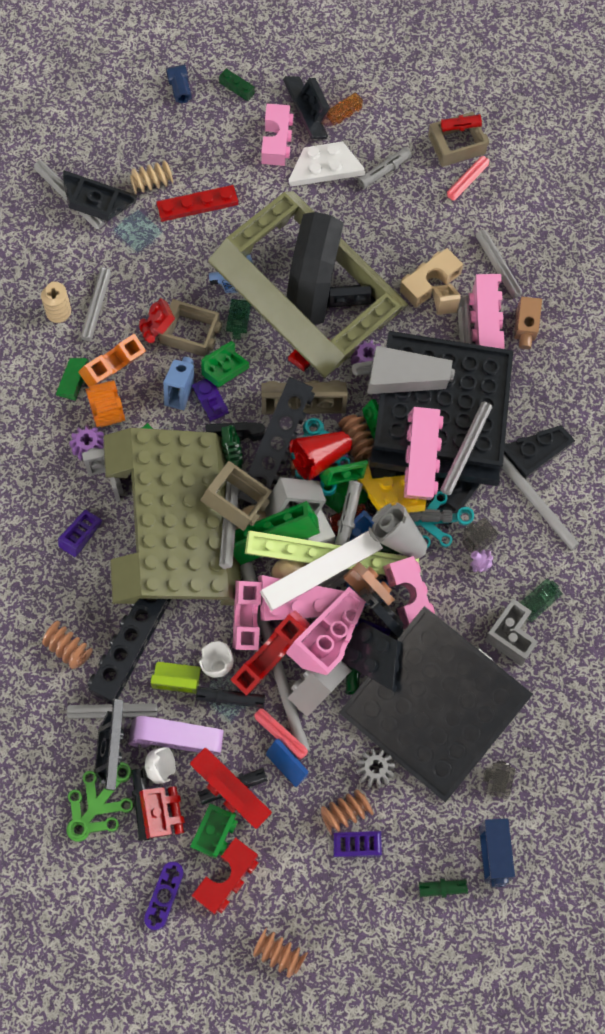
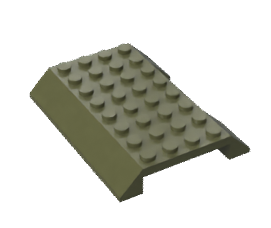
[103,428,241,606]

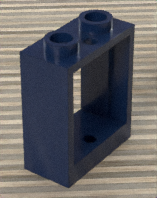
[479,818,515,888]

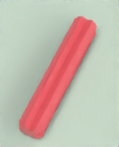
[447,156,489,201]
[254,708,308,759]

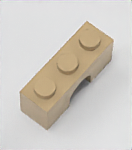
[400,248,463,308]

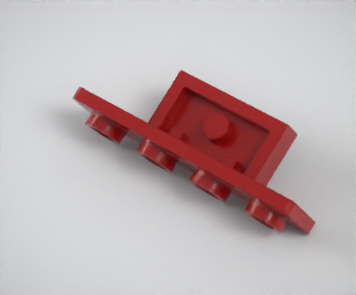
[190,748,272,829]

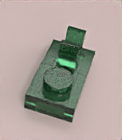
[226,299,252,340]
[520,578,563,623]

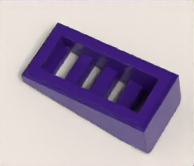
[58,510,102,557]
[333,831,382,857]

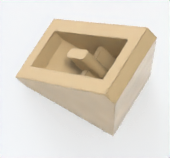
[432,284,461,315]

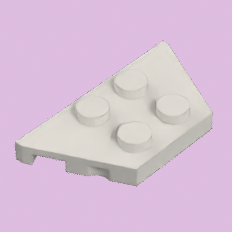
[289,141,365,186]

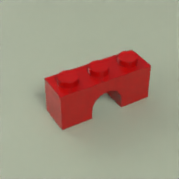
[192,837,259,915]

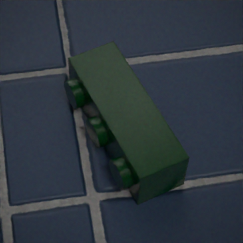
[219,68,255,101]

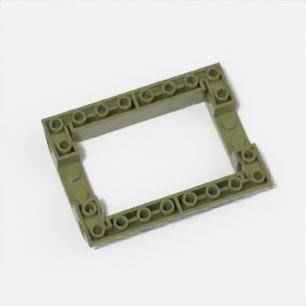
[208,191,409,378]

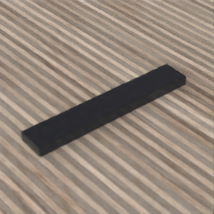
[370,446,500,486]

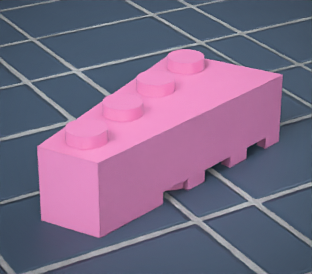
[468,274,505,349]
[404,407,443,500]
[258,575,344,621]

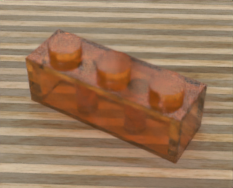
[327,92,363,125]

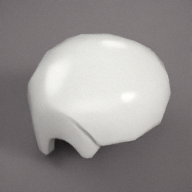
[199,641,234,678]
[144,747,176,784]

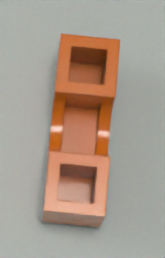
[78,334,146,387]

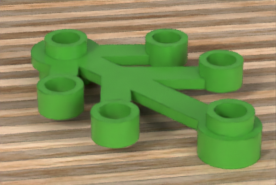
[67,762,134,842]

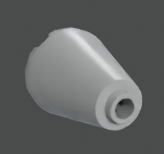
[369,503,427,559]

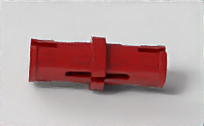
[441,114,482,132]

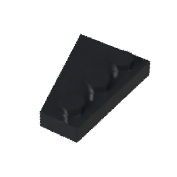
[504,425,575,479]

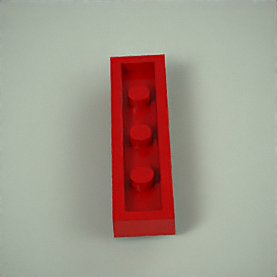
[156,185,238,222]

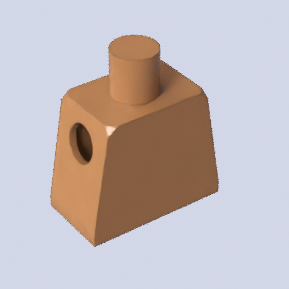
[514,296,542,349]

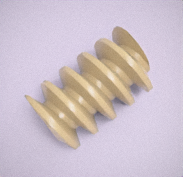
[130,160,173,194]
[41,282,71,323]

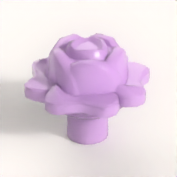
[470,550,493,573]

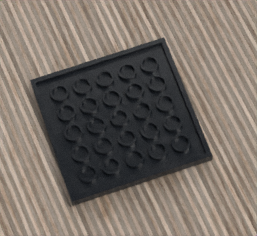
[373,331,513,469]
[339,606,533,803]

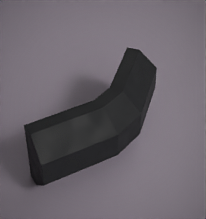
[286,212,344,325]

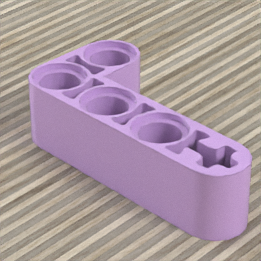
[128,716,224,755]

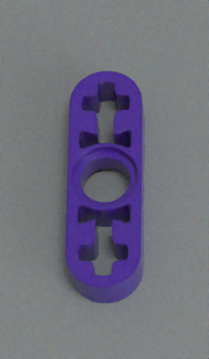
[144,862,184,931]

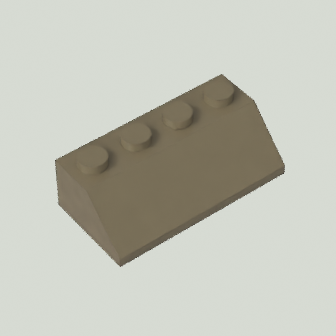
[261,380,348,415]

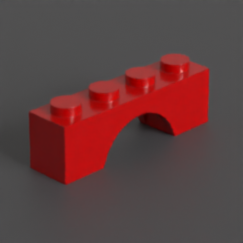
[230,610,311,695]

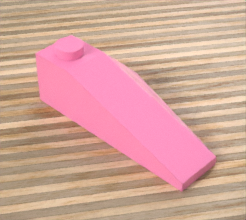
[286,587,366,675]

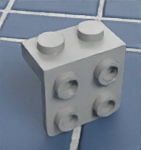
[82,448,124,502]

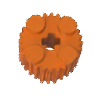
[85,380,125,428]

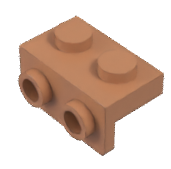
[343,562,395,606]

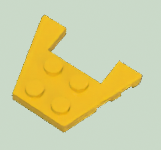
[357,464,426,513]

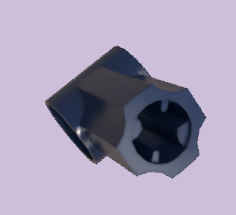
[166,64,192,104]

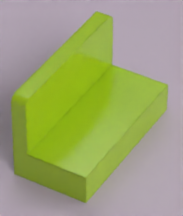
[151,662,201,694]

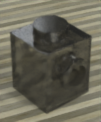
[462,517,498,553]
[483,761,516,799]

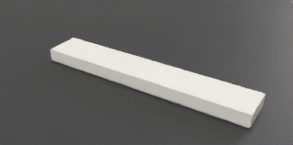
[260,531,382,611]

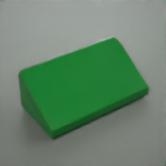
[56,358,89,401]
[319,460,368,486]

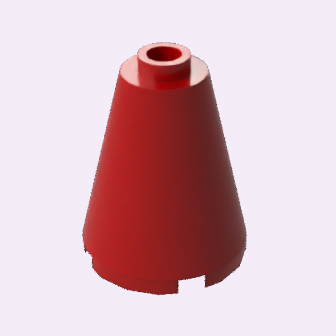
[289,431,352,480]

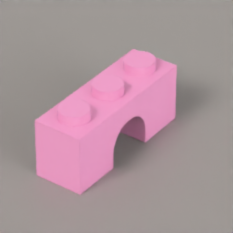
[261,104,294,166]
[383,556,435,630]
[232,580,262,650]

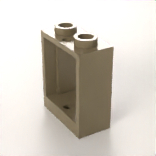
[428,112,489,167]
[158,299,222,357]
[200,461,272,531]

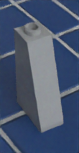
[367,346,455,394]

